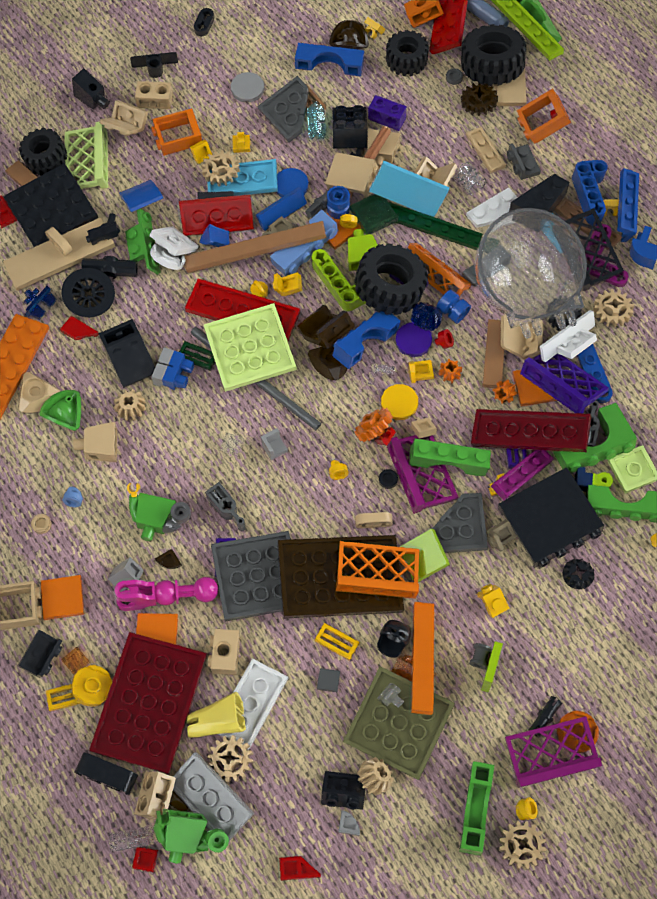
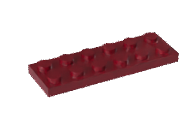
[471,409,591,453]

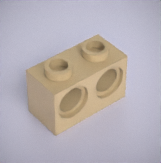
[135,81,173,109]
[134,772,176,820]

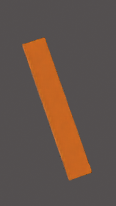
[411,602,434,715]

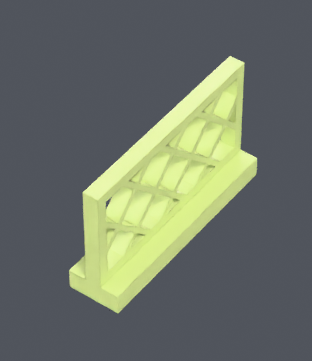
[65,121,108,189]

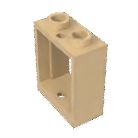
[0,581,43,630]

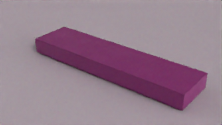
[491,450,554,500]

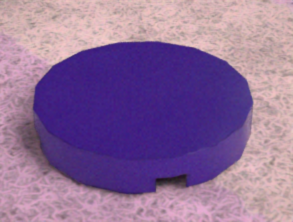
[395,322,432,357]

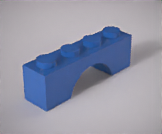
[295,43,364,76]
[332,311,401,369]

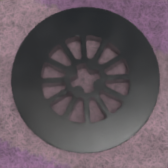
[61,268,115,318]

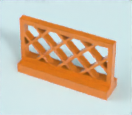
[336,541,419,599]

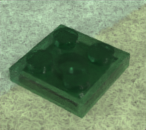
[350,194,398,235]

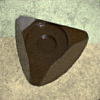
[329,20,369,49]
[308,344,347,380]

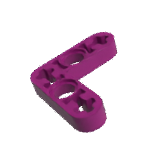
[582,224,629,287]

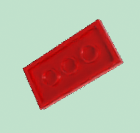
[179,194,254,236]

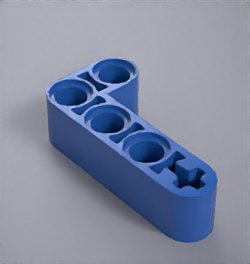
[572,160,608,226]

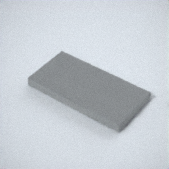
[173,752,255,841]

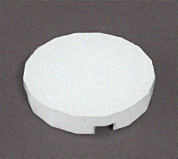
[150,243,185,270]

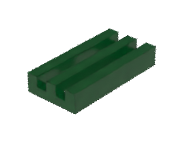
[179,341,215,371]

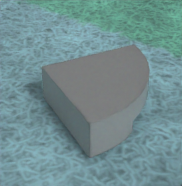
[338,810,360,836]

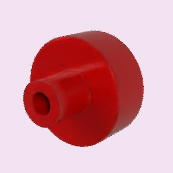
[435,329,454,349]

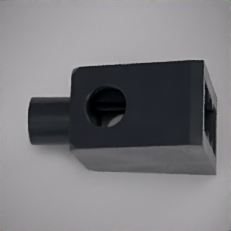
[72,68,110,110]

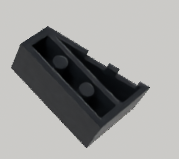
[508,174,570,231]

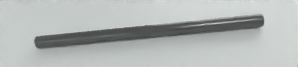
[191,327,321,431]

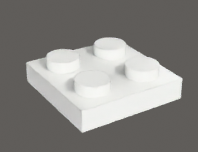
[150,226,199,256]

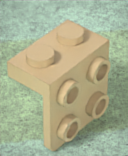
[100,100,148,136]
[414,157,457,187]
[500,314,543,360]

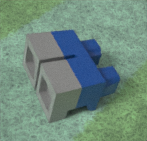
[151,347,194,390]

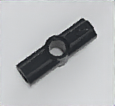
[81,256,138,279]

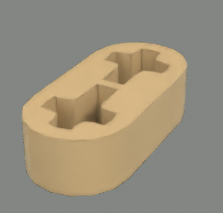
[45,227,73,256]
[355,512,393,528]

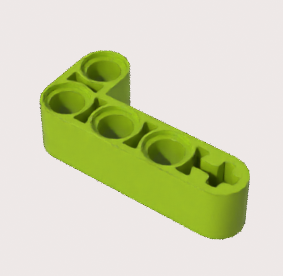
[312,249,366,311]

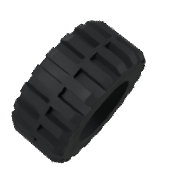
[461,24,527,86]
[354,243,428,315]

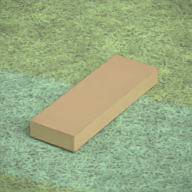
[466,126,506,174]

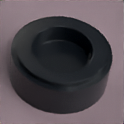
[379,469,398,489]

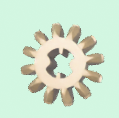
[114,389,146,421]
[357,757,394,796]

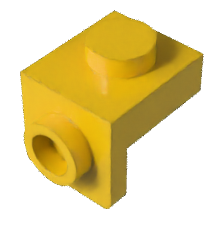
[272,272,302,296]
[477,584,510,618]

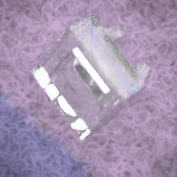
[377,683,404,708]

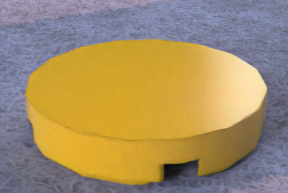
[381,384,418,420]
[71,665,112,707]

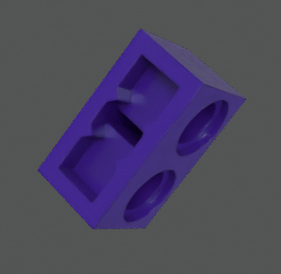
[368,95,407,131]

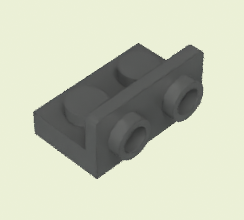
[507,143,541,180]

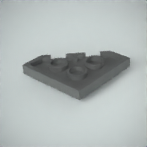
[257,76,309,143]
[431,493,488,553]

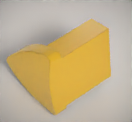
[408,360,434,383]

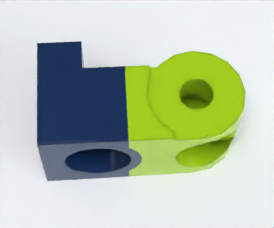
[575,467,613,492]

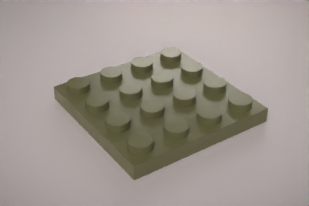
[343,666,455,780]

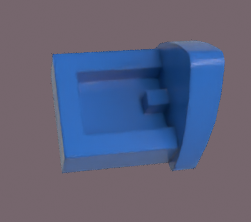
[200,224,229,247]

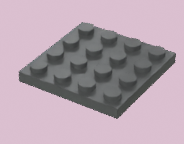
[211,531,290,622]

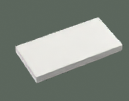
[218,658,288,750]

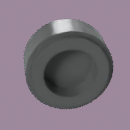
[446,68,463,85]

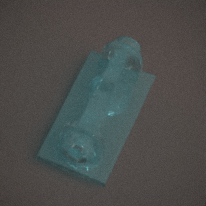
[307,101,326,140]

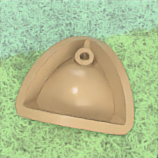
[18,372,60,413]

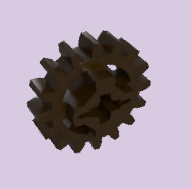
[461,83,498,116]

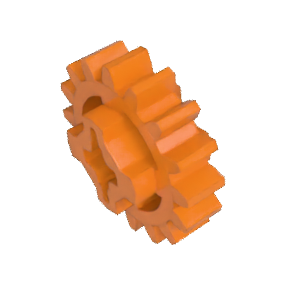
[354,408,393,442]

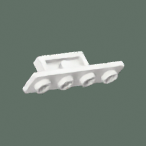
[540,310,597,362]

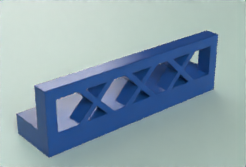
[617,168,639,242]

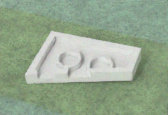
[466,188,518,228]

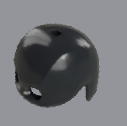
[377,620,411,658]

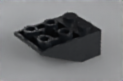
[332,105,368,149]
[98,319,155,388]

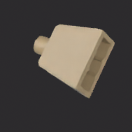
[368,129,400,168]
[73,422,117,462]

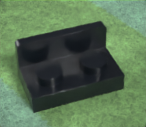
[321,771,366,810]

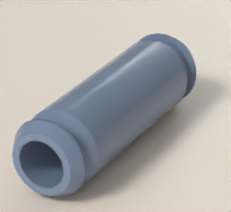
[467,0,509,27]

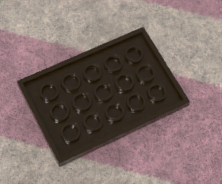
[277,535,404,619]

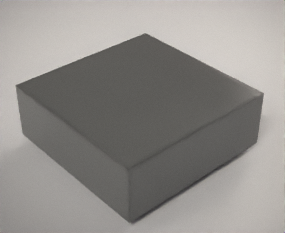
[317,668,340,693]

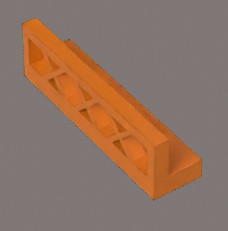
[408,243,472,296]

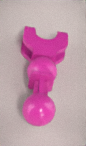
[114,577,219,611]

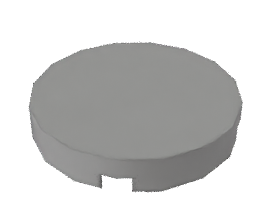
[231,72,264,102]

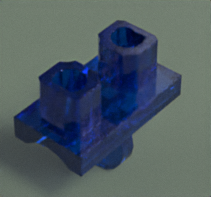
[24,286,57,320]

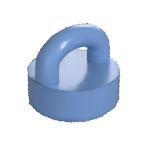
[62,486,83,508]

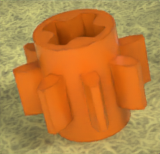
[439,359,462,383]
[492,379,517,404]

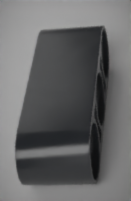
[74,752,138,795]

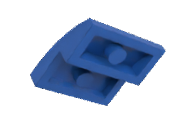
[119,179,164,212]

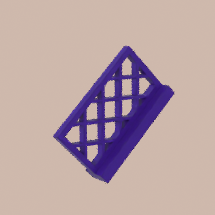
[520,353,609,413]

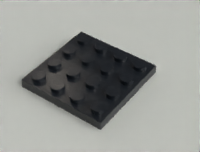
[3,163,99,247]

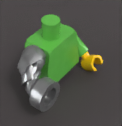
[127,483,191,542]

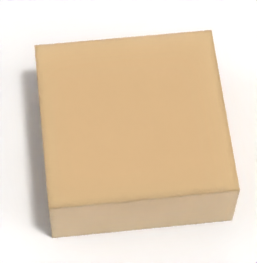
[411,417,437,439]

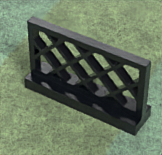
[554,208,624,291]

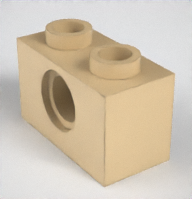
[208,629,241,675]

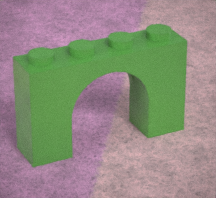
[553,403,637,473]

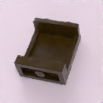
[297,305,355,349]

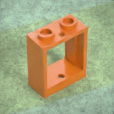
[516,88,571,144]
[151,108,202,156]

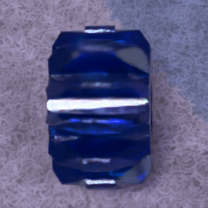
[411,302,443,331]

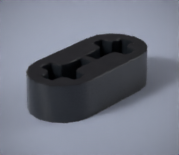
[194,8,215,36]

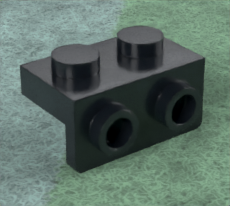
[18,630,62,678]

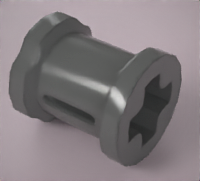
[469,643,492,669]

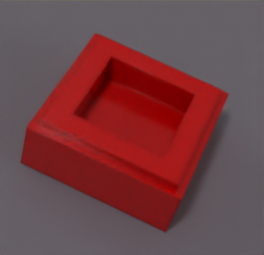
[132,846,158,873]

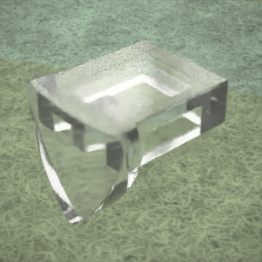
[368,363,395,385]

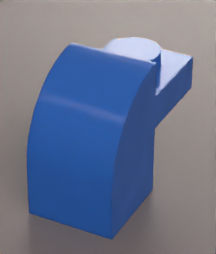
[629,226,657,270]

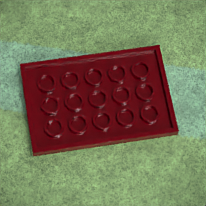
[89,632,207,775]

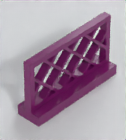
[387,435,459,514]
[505,716,603,788]

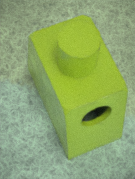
[348,229,377,271]

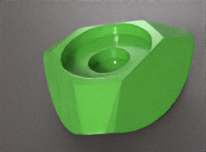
[40,390,81,431]

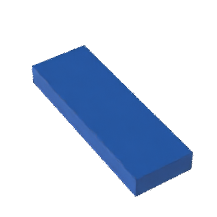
[256,187,307,231]

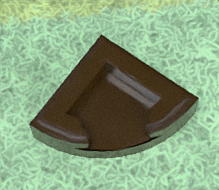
[155,549,182,569]
[169,791,189,811]

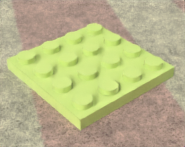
[204,303,297,392]

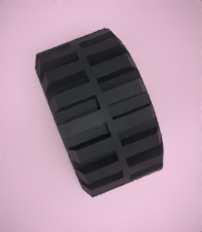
[386,30,429,76]
[19,128,67,176]

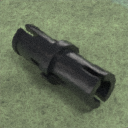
[528,696,562,738]

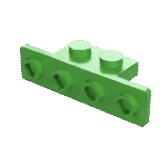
[125,208,160,274]

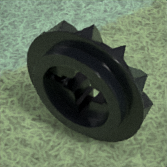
[562,558,595,590]

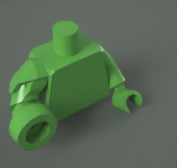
[153,809,229,864]

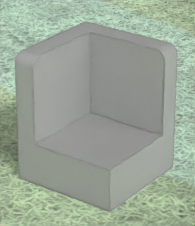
[261,428,288,460]
[108,557,144,592]

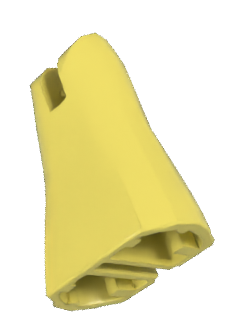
[186,692,246,738]

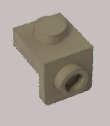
[486,519,517,551]

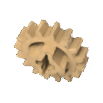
[201,150,240,187]
[593,289,634,328]
[208,735,254,783]
[499,821,546,870]

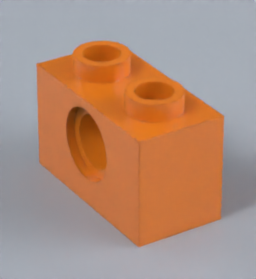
[404,0,444,28]

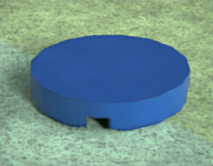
[276,168,309,197]

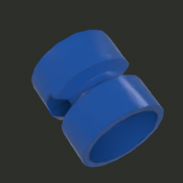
[327,186,350,219]
[436,289,471,324]

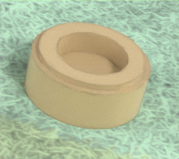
[31,514,52,534]

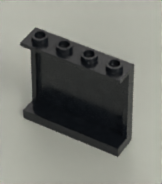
[498,467,604,568]

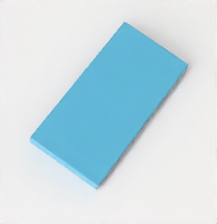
[207,159,278,196]
[369,161,449,217]

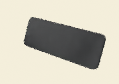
[130,52,178,78]

